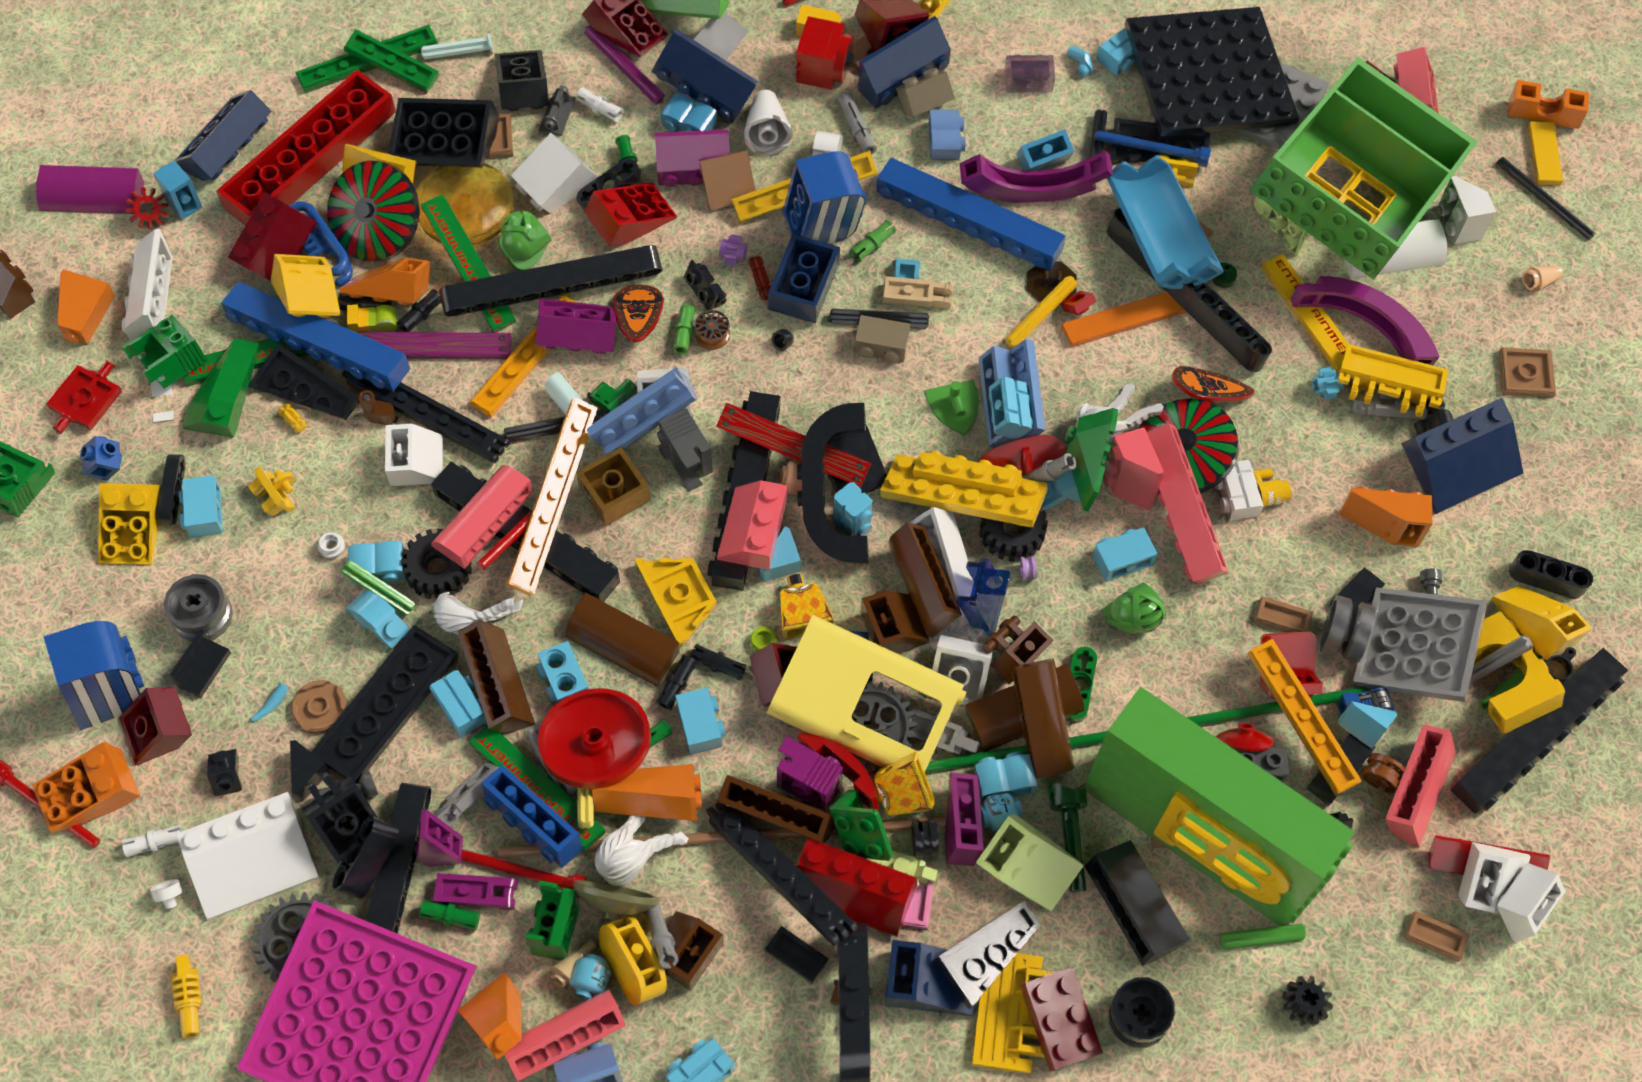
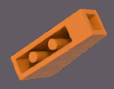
[592,764,702,821]

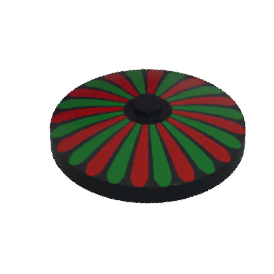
[327,161,420,262]
[1138,398,1239,493]

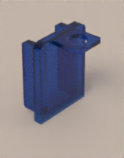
[956,558,1011,636]

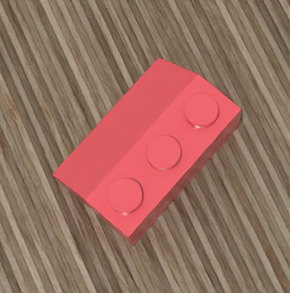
[1393,47,1439,114]
[1103,428,1164,510]
[717,480,787,570]

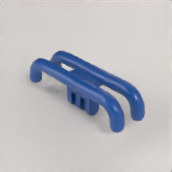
[289,202,353,287]

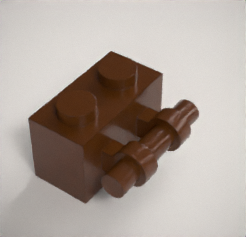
[982,615,1054,685]

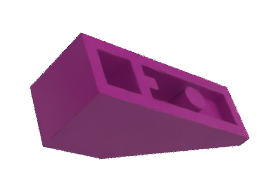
[945,772,984,866]
[416,810,463,867]

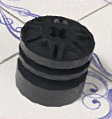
[1109,977,1175,1048]

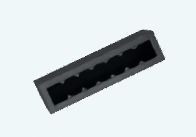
[1084,840,1190,966]

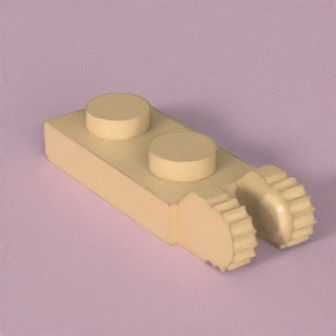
[882,276,953,309]

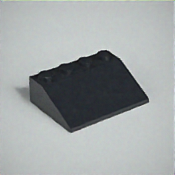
[388,98,499,168]

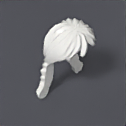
[1076,383,1164,438]
[433,592,523,634]
[594,815,689,886]

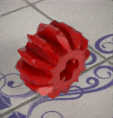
[125,187,169,229]

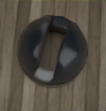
[771,329,794,351]

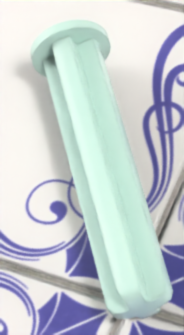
[421,33,493,59]

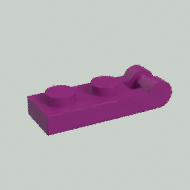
[433,873,518,910]

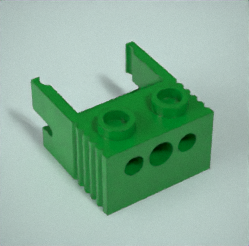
[122,315,208,389]
[0,442,55,518]
[525,881,580,961]

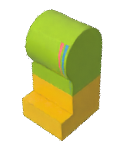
[347,304,397,333]

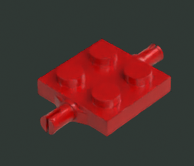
[46,360,122,434]

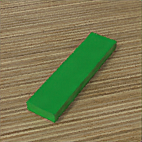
[344,29,439,93]

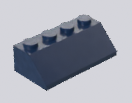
[858,16,951,109]
[651,29,759,123]
[175,90,271,181]

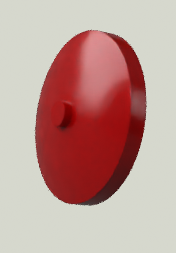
[538,688,651,789]

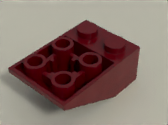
[582,0,669,57]

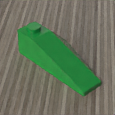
[183,338,260,437]
[1065,408,1118,512]

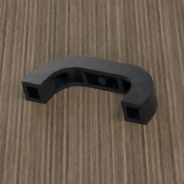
[797,403,869,564]
[837,923,870,1082]

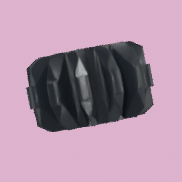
[1282,976,1333,1026]

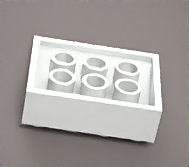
[176,792,319,920]

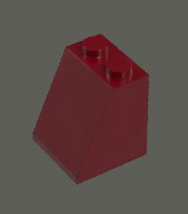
[854,0,930,52]

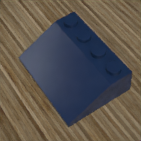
[1401,398,1524,514]

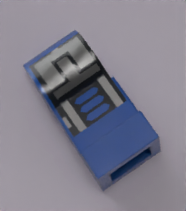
[1336,688,1395,715]

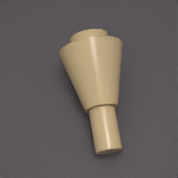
[550,939,597,988]

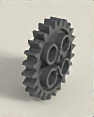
[851,681,917,772]
[251,892,339,982]

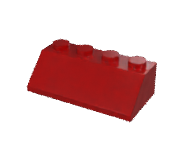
[797,838,918,938]

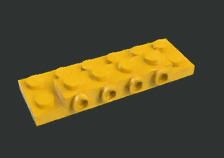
[880,450,1048,528]

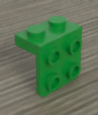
[830,790,893,861]

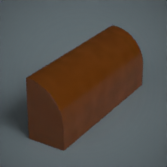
[889,522,962,638]
[565,593,680,687]
[458,620,535,733]
[1011,658,1075,779]
[966,664,1085,752]
[717,775,836,842]

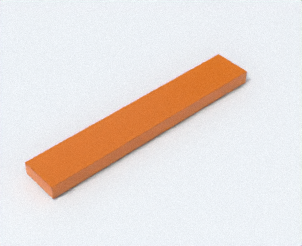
[1062,292,1187,347]

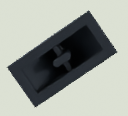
[290,740,330,802]

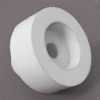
[150,879,182,909]

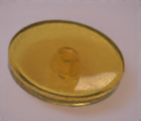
[416,163,514,246]

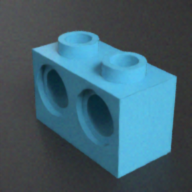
[536,641,589,703]

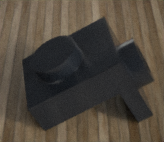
[207,749,242,796]

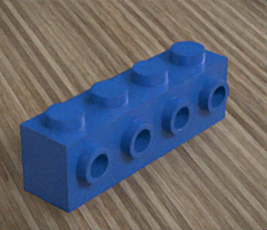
[481,765,583,868]

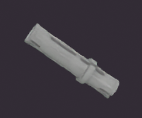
[838,92,877,154]
[1022,453,1076,483]
[643,904,678,968]

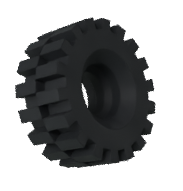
[979,506,1048,562]
[401,528,472,599]

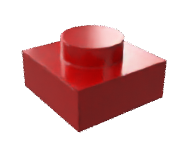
[1061,291,1097,315]

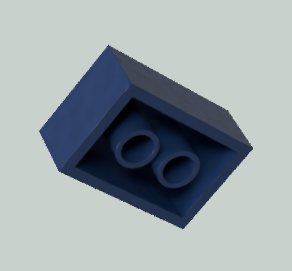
[768,234,840,323]

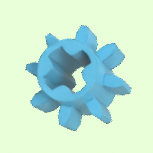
[1312,367,1344,400]

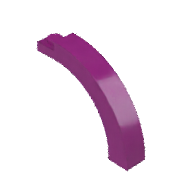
[959,151,1113,203]
[1290,276,1440,366]

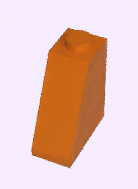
[57,269,115,345]
[458,972,522,1060]

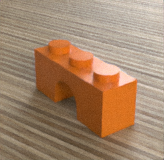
[1507,80,1590,129]

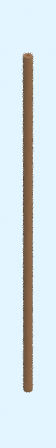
[498,816,946,858]

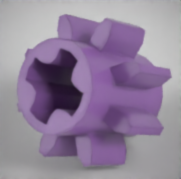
[719,234,748,267]

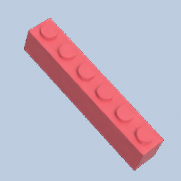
[1146,423,1229,584]

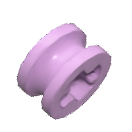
[1019,556,1037,581]

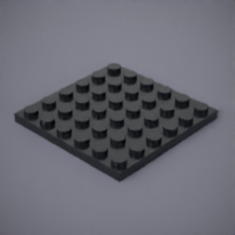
[1124,7,1299,137]

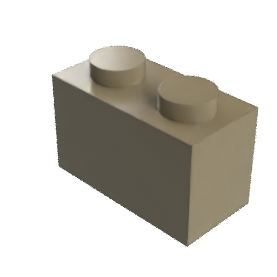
[896,68,955,117]
[854,315,911,362]

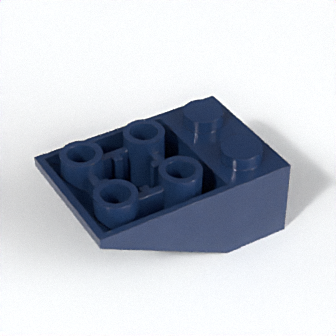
[885,940,974,1016]

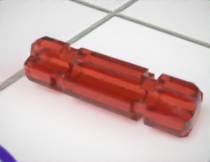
[749,255,771,301]

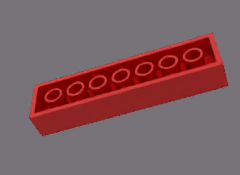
[216,70,396,225]

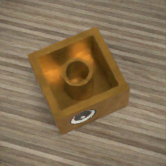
[576,447,651,526]

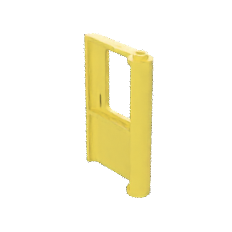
[767,615,966,771]

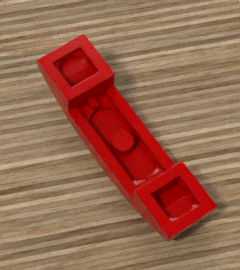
[797,732,879,812]

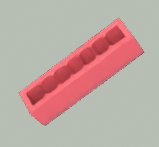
[431,465,533,569]
[1385,724,1456,847]
[505,989,626,1082]

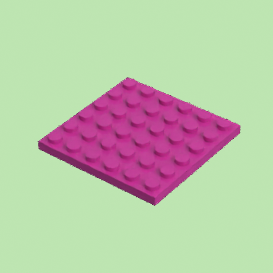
[237,900,477,1082]

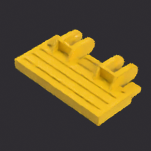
[1338,344,1449,418]
[971,953,1055,1074]

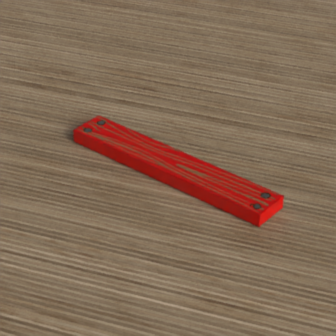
[716,402,871,488]

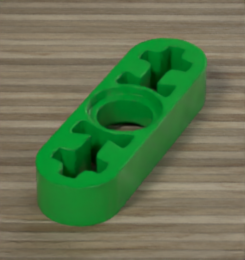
[1066,647,1097,723]

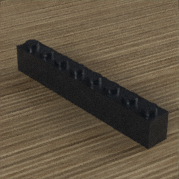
[707,391,781,591]
[431,461,620,602]
[1450,648,1628,814]

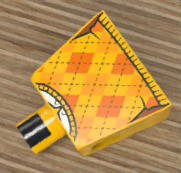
[780,574,834,640]
[874,751,935,816]

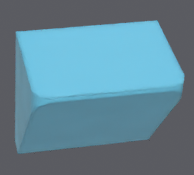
[894,259,920,279]

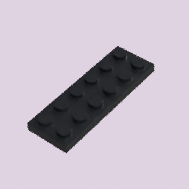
[311,625,459,784]

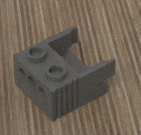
[657,408,713,492]

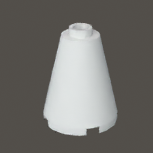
[744,90,792,155]

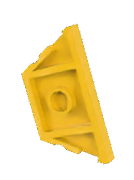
[634,558,717,648]

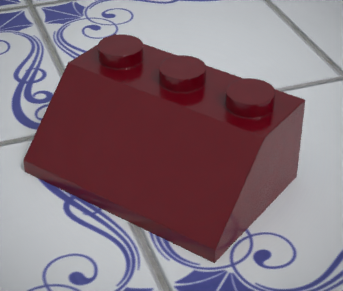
[228,192,317,282]

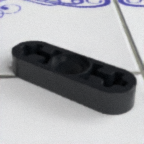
[576,158,641,210]
[157,454,186,525]

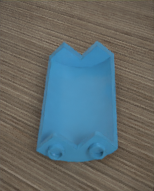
[1106,155,1224,289]

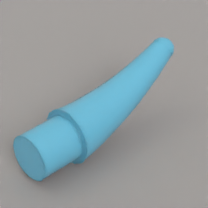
[251,682,290,722]

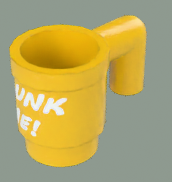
[1253,468,1292,507]

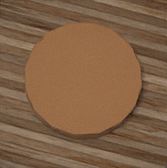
[291,680,348,734]

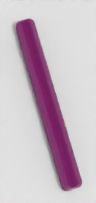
[584,25,665,105]

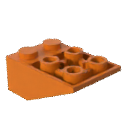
[340,257,430,305]
[1339,487,1433,547]
[32,742,140,834]

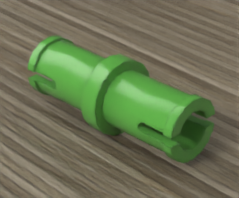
[850,220,896,262]
[672,305,696,355]

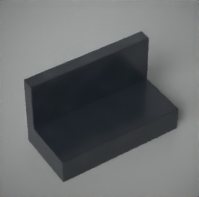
[170,629,231,698]

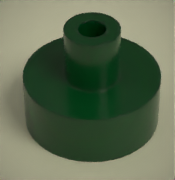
[1211,262,1237,288]

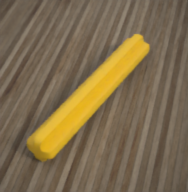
[1005,276,1078,349]

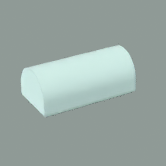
[544,372,583,415]

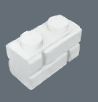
[1215,460,1263,521]

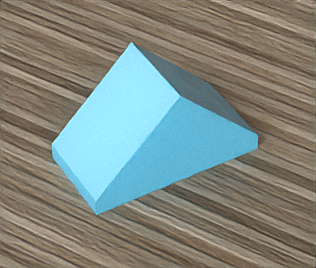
[760,526,801,581]
[1337,701,1397,749]

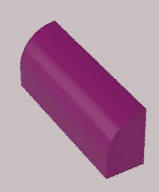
[36,165,145,214]

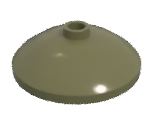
[573,880,660,920]

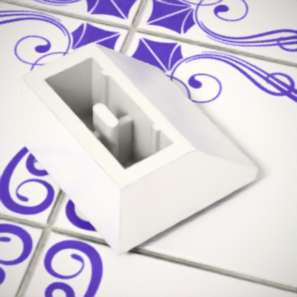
[1437,176,1496,245]
[385,424,443,486]
[1458,842,1531,913]
[1497,863,1565,942]

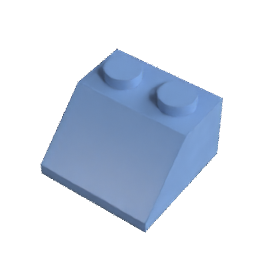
[553,1042,623,1082]

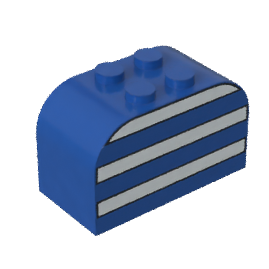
[783,151,867,244]
[43,621,144,731]

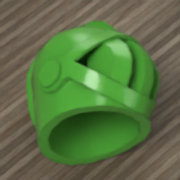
[498,211,552,270]
[1103,582,1166,635]

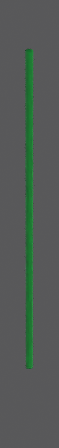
[925,687,1367,774]

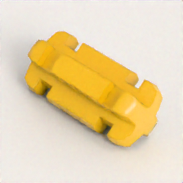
[278,404,307,433]

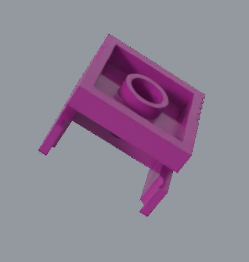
[777,736,843,811]

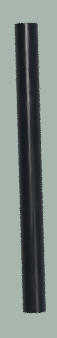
[1496,157,1596,240]

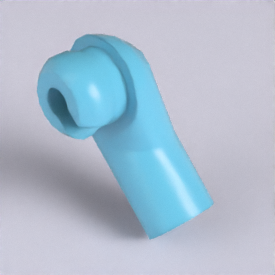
[1067,46,1093,77]

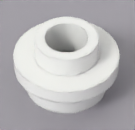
[318,532,345,559]

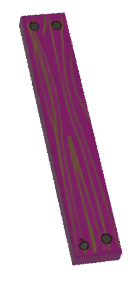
[359,332,512,359]

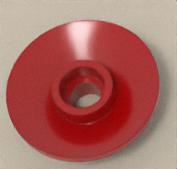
[1217,723,1274,752]

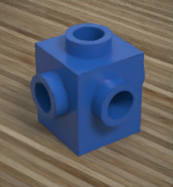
[80,436,122,480]

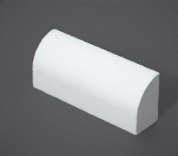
[1344,219,1447,279]

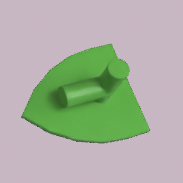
[925,380,979,435]

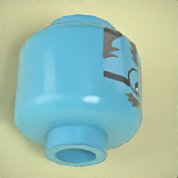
[980,793,1023,833]
[569,954,612,1000]

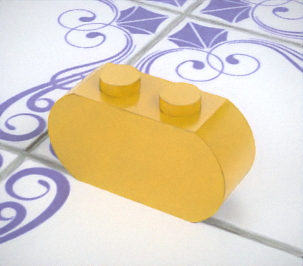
[599,915,667,1005]

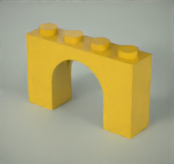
[1474,611,1565,734]

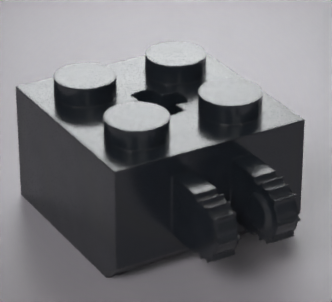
[301,771,378,863]

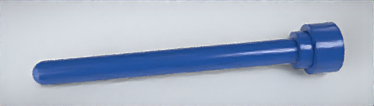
[1095,131,1211,168]

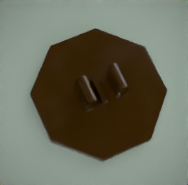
[1027,261,1077,305]

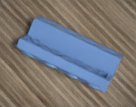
[978,339,1045,448]
[587,367,698,455]

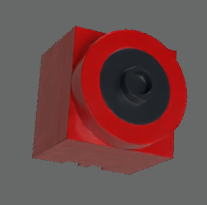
[796,16,854,90]

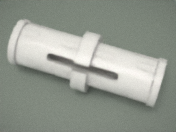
[575,87,623,122]
[122,824,183,857]

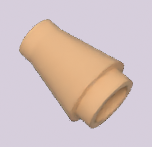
[1522,266,1562,291]

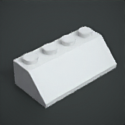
[121,229,173,341]
[895,507,982,619]

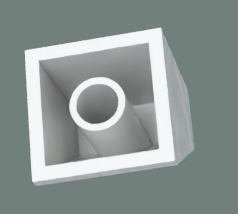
[511,133,598,214]

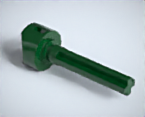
[1048,783,1088,893]

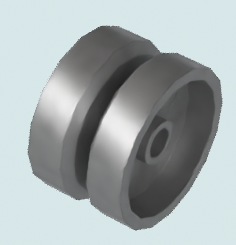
[164,574,233,642]
[1320,595,1376,663]

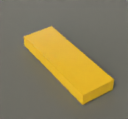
[1528,121,1563,186]

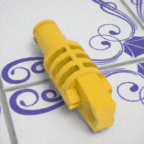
[171,954,202,1039]

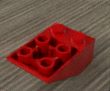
[584,183,677,247]

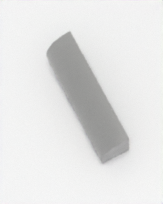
[662,12,749,99]

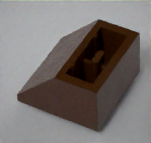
[0,249,35,319]
[860,590,930,653]
[656,911,724,991]

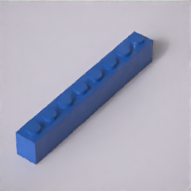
[876,157,1066,271]
[221,281,410,391]

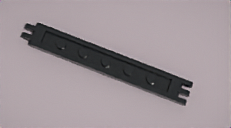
[341,370,511,464]
[706,802,858,946]

